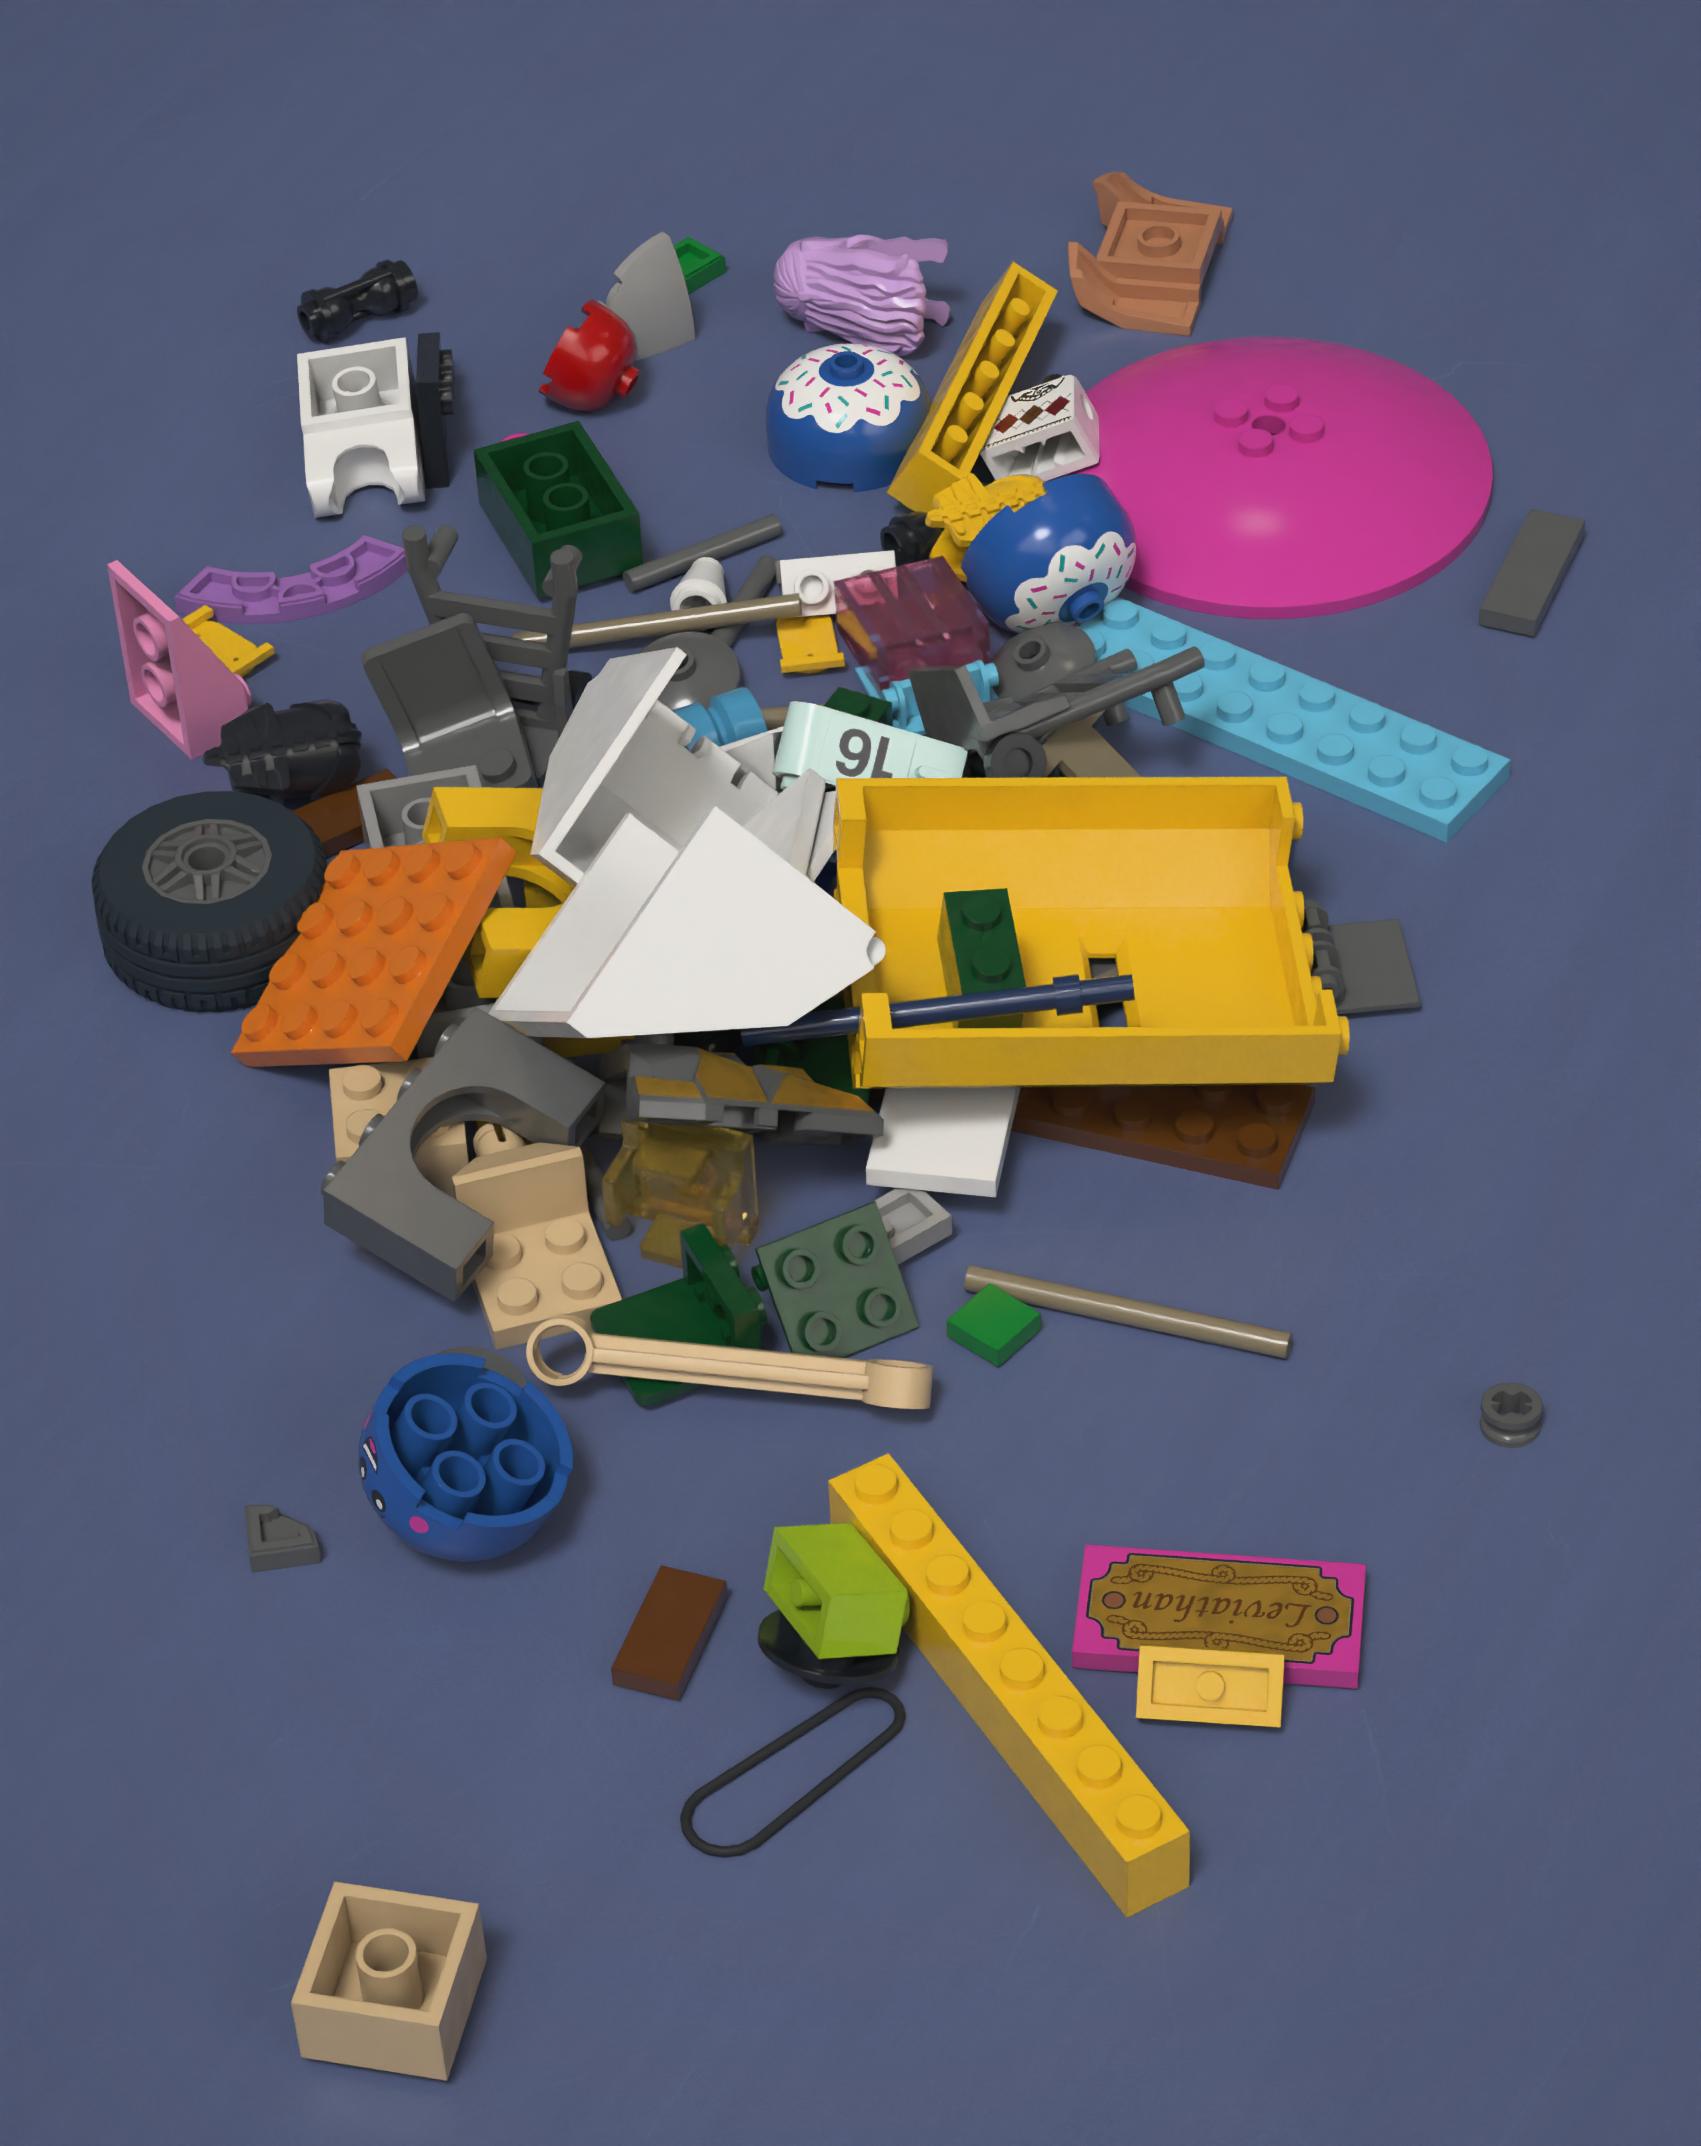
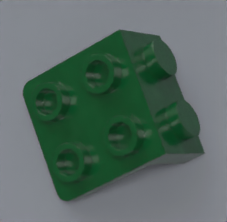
[590,1223,767,1406]

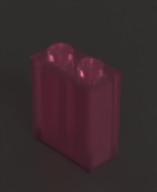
[833,556,991,697]

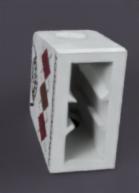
[980,374,1100,482]

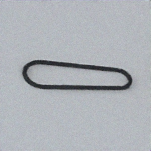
[680,1687,905,1857]

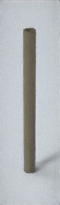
[513,593,802,648]
[964,1265,1293,1359]

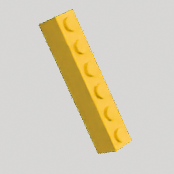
[886,261,1058,513]

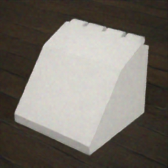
[530,647,835,888]
[488,805,886,1038]

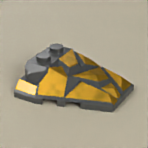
[587,1033,884,1146]

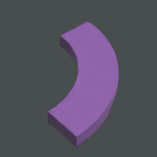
[174,535,408,624]

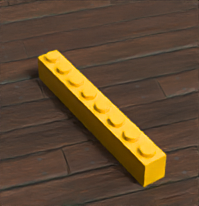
[828,1453,1190,1918]

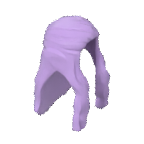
[773,235,951,357]

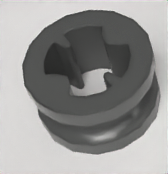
[1479,1382,1543,1448]

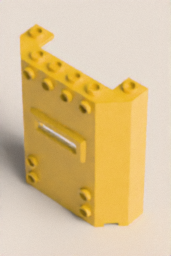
[833,777,1350,1089]

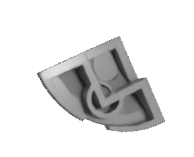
[597,231,695,361]

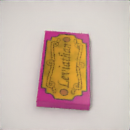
[1072,1544,1366,1689]

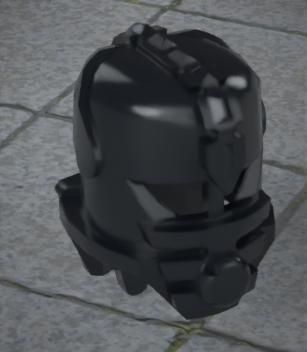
[202,699,362,805]

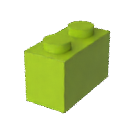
[763,1523,910,1659]

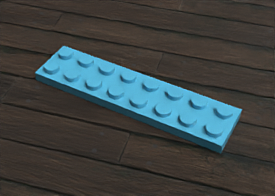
[1077,597,1511,843]

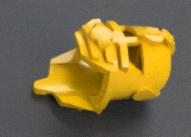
[925,473,1046,583]

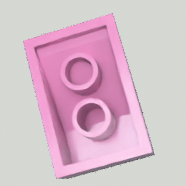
[107,560,252,760]

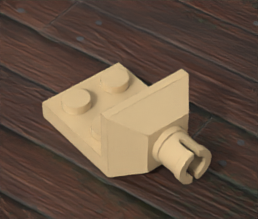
[452,1122,622,1350]

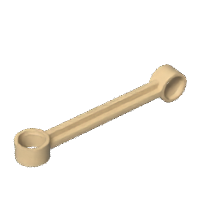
[526,1315,934,1409]

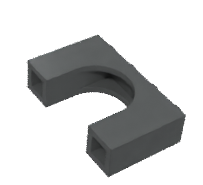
[321,1006,606,1303]

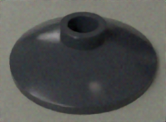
[757,1610,900,1689]

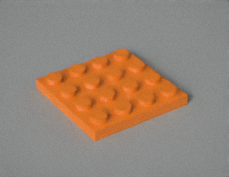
[231,837,517,1067]

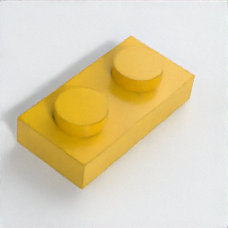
[1136,1643,1285,1727]

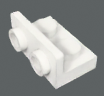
[775,550,899,618]

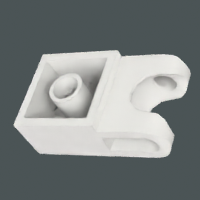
[297,337,425,518]

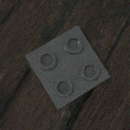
[1301,899,1420,1014]

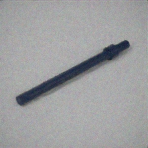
[741,974,1135,1047]

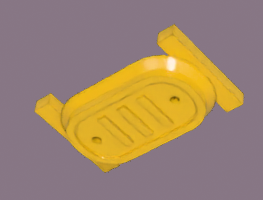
[182,604,275,677]
[776,614,845,674]

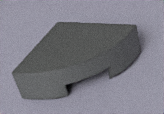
[244,1505,321,1573]

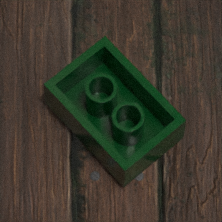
[474,421,643,598]

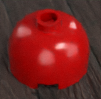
[538,299,641,412]

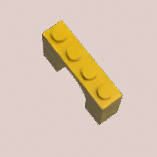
[422,787,574,998]

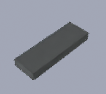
[1479,509,1586,637]

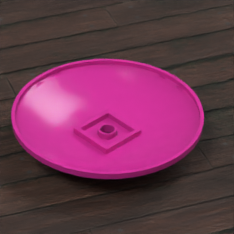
[1044,337,1493,619]

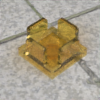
[602,1114,760,1269]

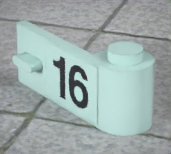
[772,701,968,790]

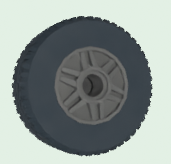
[91,791,327,1012]

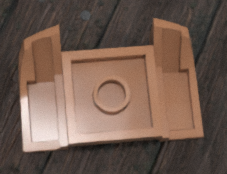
[1068,171,1233,336]

